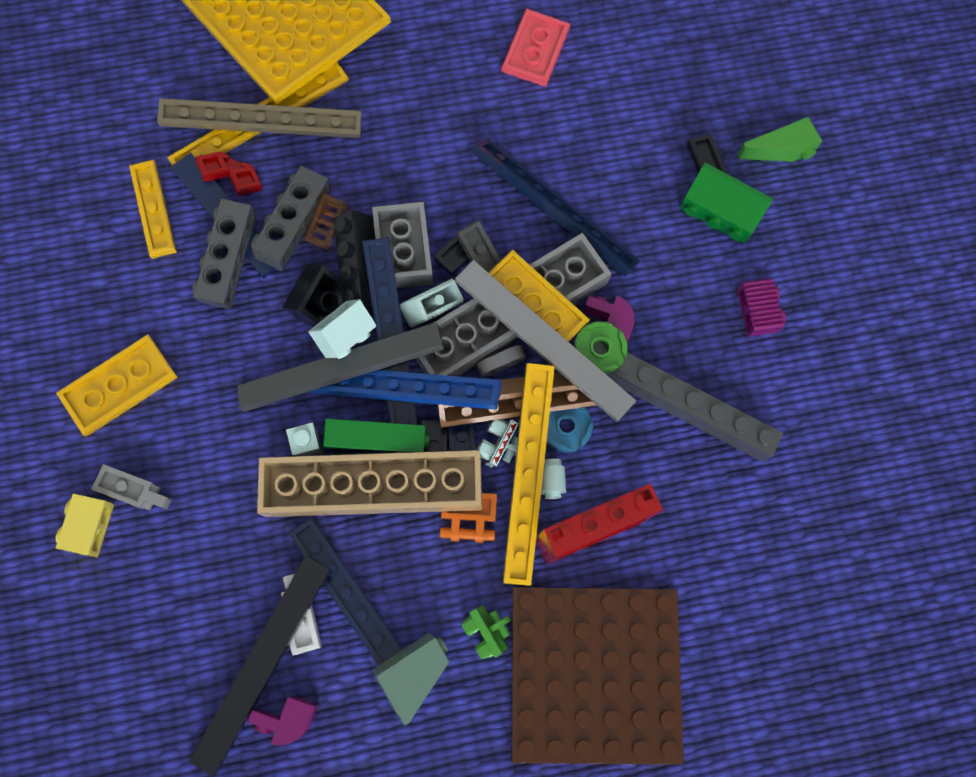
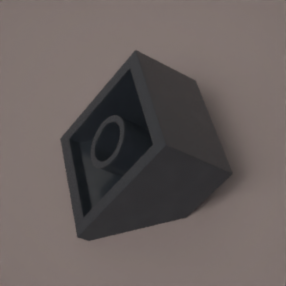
[282,264,343,327]

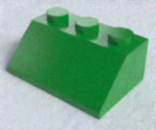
[680,162,773,243]

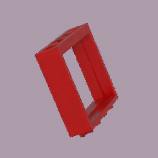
[536,483,663,565]

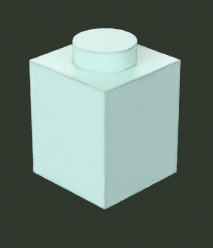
[286,422,323,457]

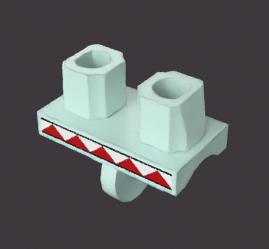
[477,419,519,468]

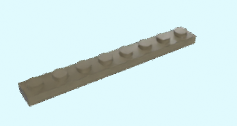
[157,98,362,138]

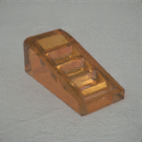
[304,193,349,250]

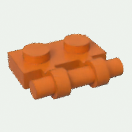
[440,493,497,543]

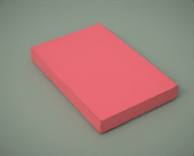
[502,9,571,87]

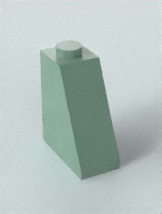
[371,633,449,726]

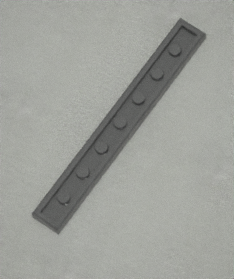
[237,322,444,412]

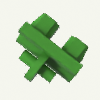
[461,604,511,659]

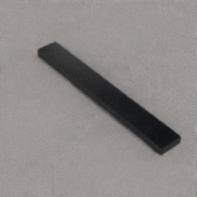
[189,556,332,777]

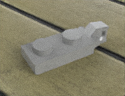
[91,464,172,510]

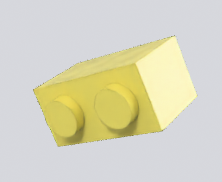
[55,494,114,558]

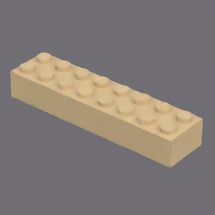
[257,450,483,517]

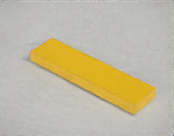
[129,160,177,259]

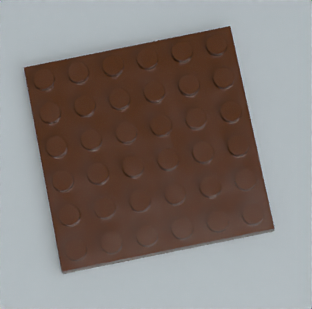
[512,587,684,765]

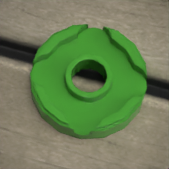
[574,322,627,374]

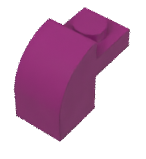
[583,296,634,343]
[248,695,319,745]

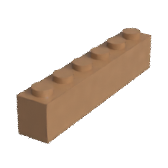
[437,372,596,427]

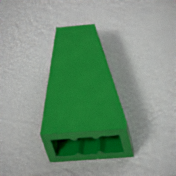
[322,419,429,453]

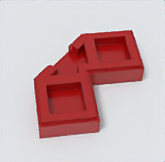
[195,151,262,196]

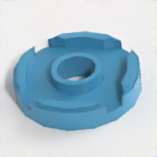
[546,407,593,453]

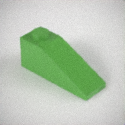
[737,117,822,162]

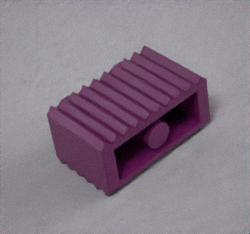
[737,278,786,337]

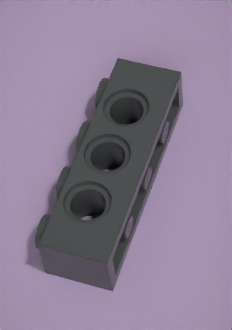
[251,166,330,271]
[193,199,257,310]

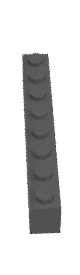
[593,342,783,462]

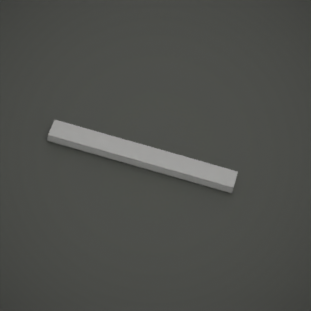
[455,260,636,422]

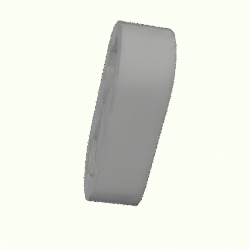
[476,345,527,378]

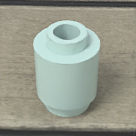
[541,459,566,499]

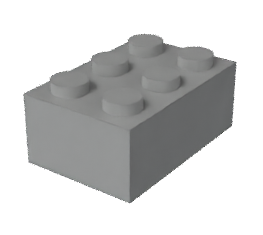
[372,202,433,289]

